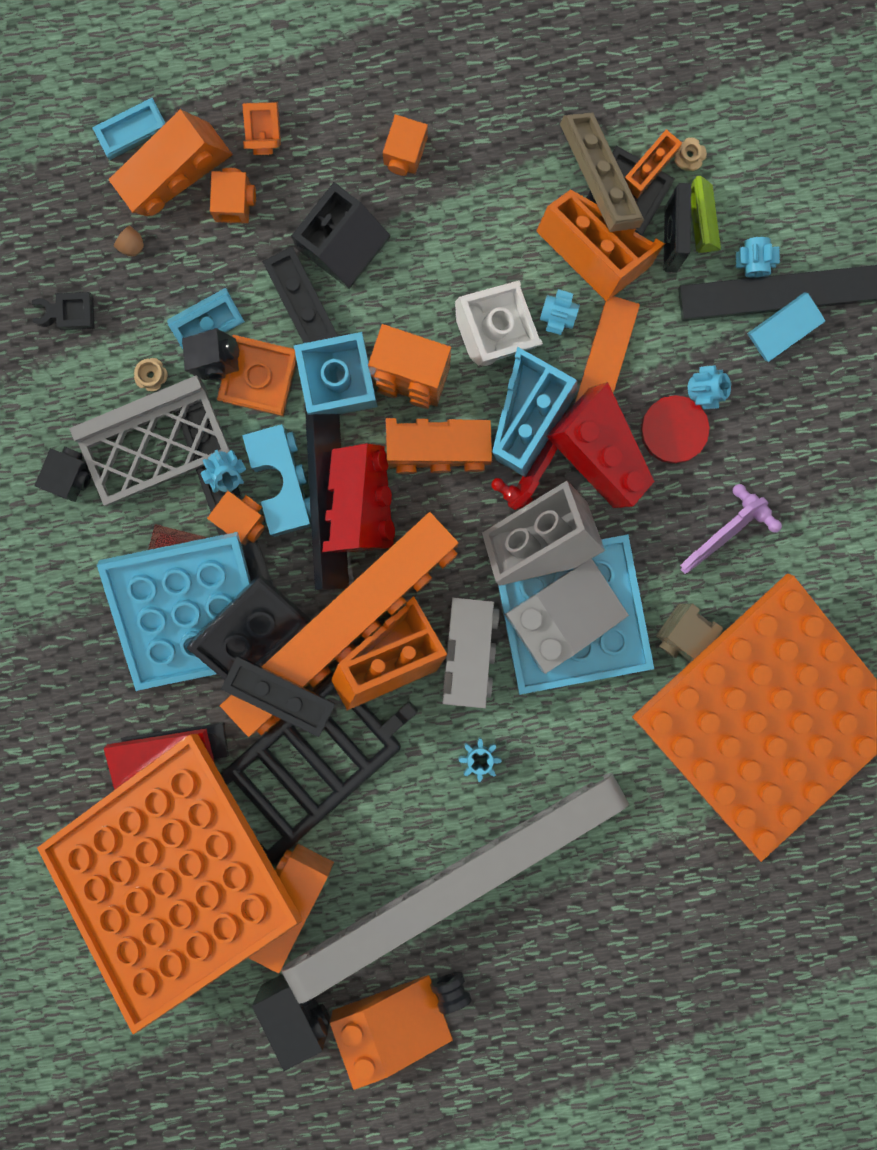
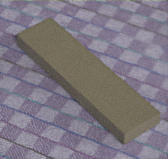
[560,113,644,232]

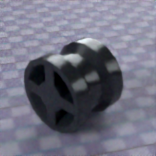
[430,972,472,1014]

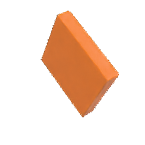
[217,335,297,417]

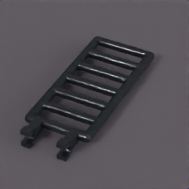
[220,674,418,864]

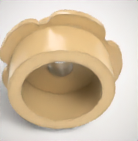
[674,138,707,171]
[134,358,168,392]

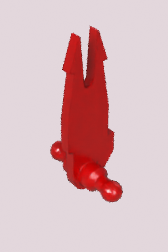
[491,415,564,510]

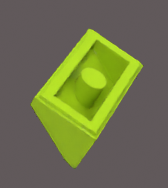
[691,176,721,253]

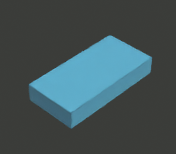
[92,98,165,160]
[747,292,825,362]

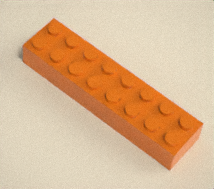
[220,512,459,737]

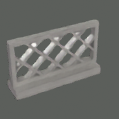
[69,375,230,507]

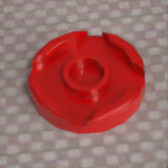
[641,395,710,463]

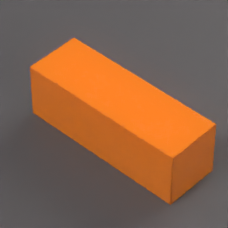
[625,129,682,199]

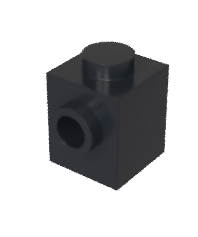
[182,328,239,380]
[34,446,92,502]

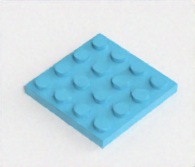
[97,532,251,691]
[498,534,654,695]

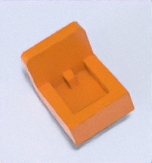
[242,102,281,155]

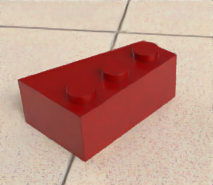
[546,382,655,508]
[322,443,395,552]

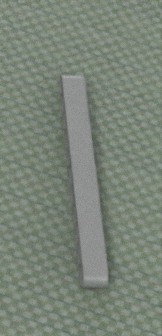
[281,773,629,1004]

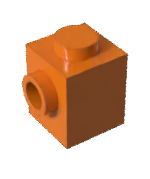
[210,168,256,223]
[207,491,265,545]

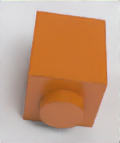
[383,114,428,176]

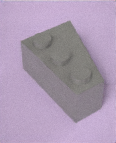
[442,598,499,708]

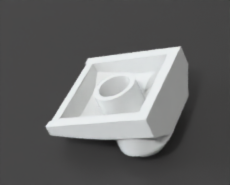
[455,280,543,366]

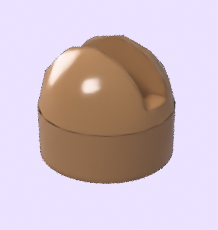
[114,225,144,256]

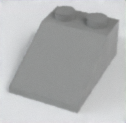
[482,481,605,586]
[505,559,629,674]

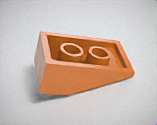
[330,975,453,1090]

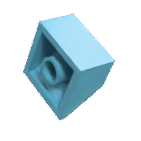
[294,332,378,415]

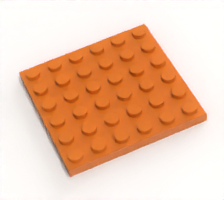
[632,573,877,862]
[37,734,303,1034]

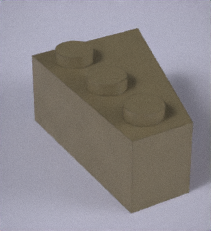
[655,603,724,663]

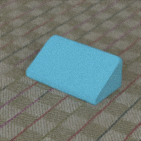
[167,288,245,349]

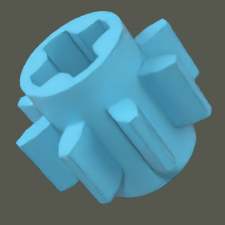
[736,237,780,278]
[540,289,580,335]
[688,365,731,409]
[201,450,246,493]
[458,737,502,782]

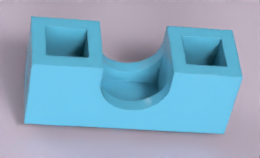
[242,424,311,537]

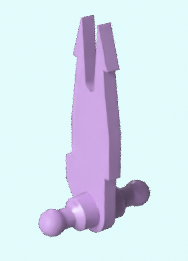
[680,484,782,574]

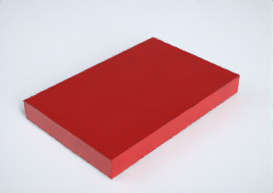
[103,729,215,790]

